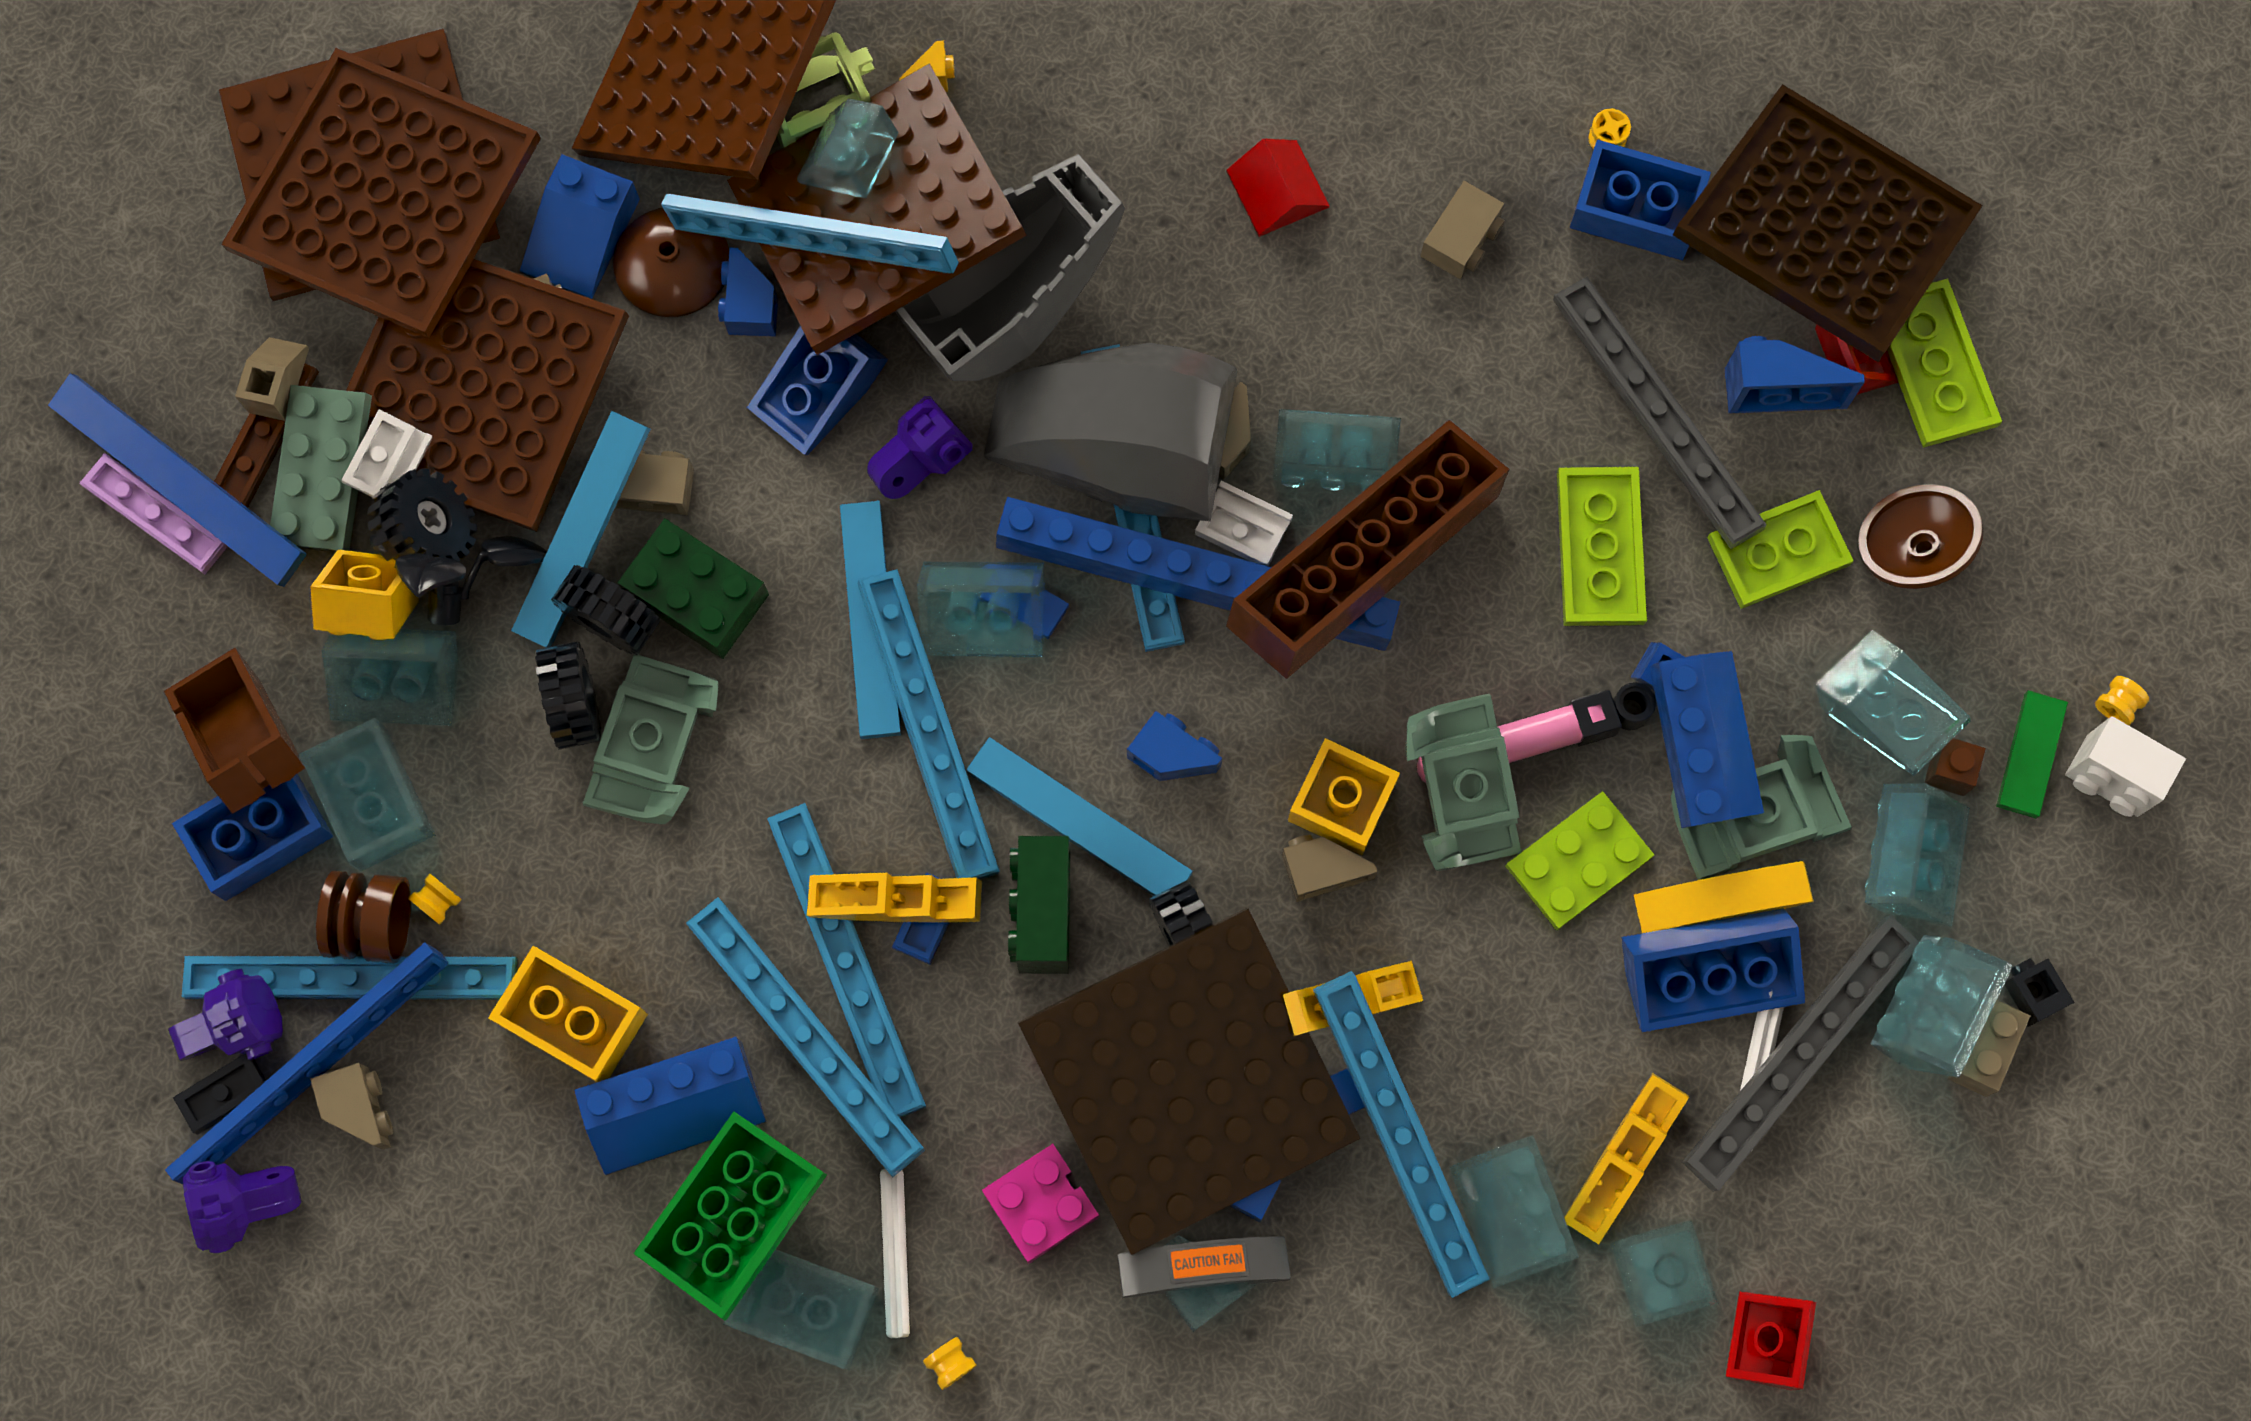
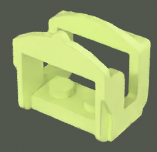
[777,32,875,148]

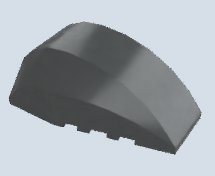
[894,154,1125,381]
[984,343,1238,522]

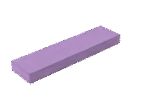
[79,453,228,575]

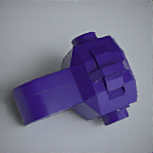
[867,396,973,499]
[168,969,283,1061]
[183,1161,302,1253]

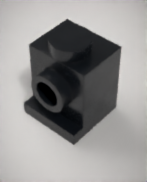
[2003,958,2075,1027]

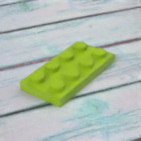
[1887,278,2002,448]
[1557,467,1647,626]

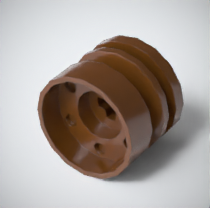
[316,871,412,964]

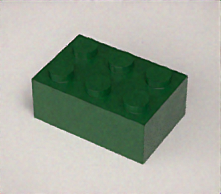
[618,518,769,659]
[1008,836,1071,974]

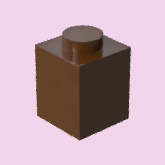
[1924,736,1986,796]

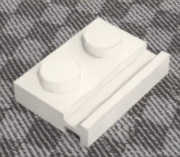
[342,409,433,497]
[1195,481,1293,566]

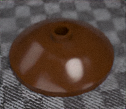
[613,207,729,317]
[1858,484,1983,589]

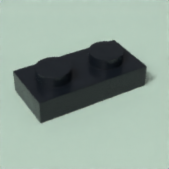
[173,1053,266,1135]

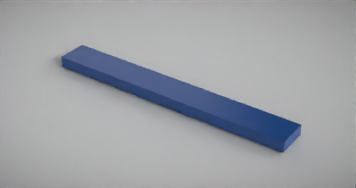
[48,373,307,587]
[165,942,449,1184]

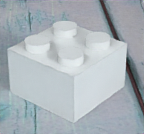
[2065,716,2186,817]

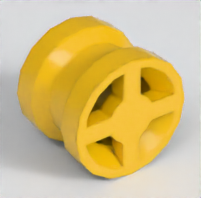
[1588,108,1631,149]
[2095,676,2149,726]
[408,874,462,925]
[923,1337,977,1390]

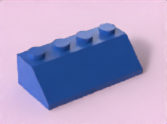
[1650,651,1764,828]
[1621,908,1805,1032]
[574,1036,766,1175]

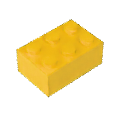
[488,946,648,1082]

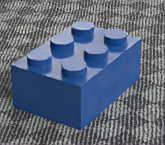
[1570,140,1711,261]
[172,774,334,901]

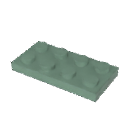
[270,385,372,551]

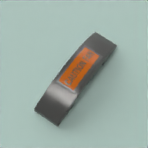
[1117,1236,1291,1298]

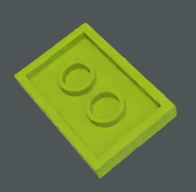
[1707,490,1854,609]
[1505,791,1654,930]

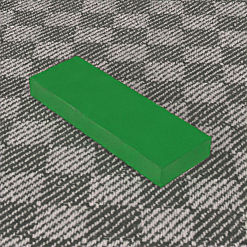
[1996,690,2068,819]

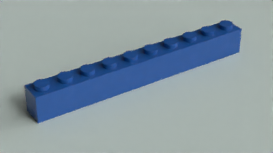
[996,497,1400,651]

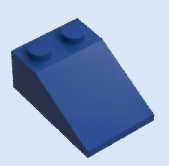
[520,154,640,299]
[747,326,888,455]
[1725,336,1865,413]

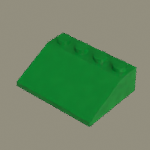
[633,1111,827,1321]

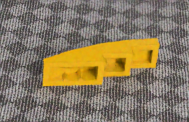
[1634,861,1814,933]
[807,873,982,923]
[1283,961,1423,1036]
[1562,1073,1689,1245]

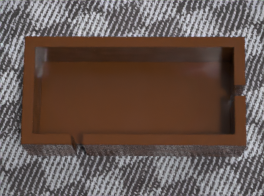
[164,648,306,814]

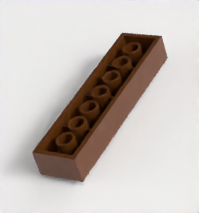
[1226,420,1509,679]

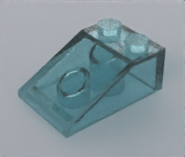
[1816,630,1971,776]

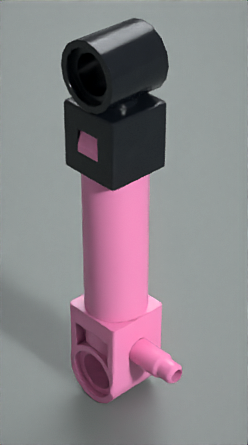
[1417,682,1656,783]

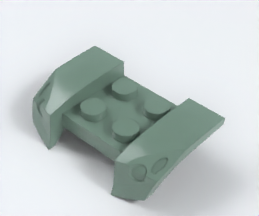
[583,655,718,824]
[1405,694,1521,871]
[1671,735,1852,880]

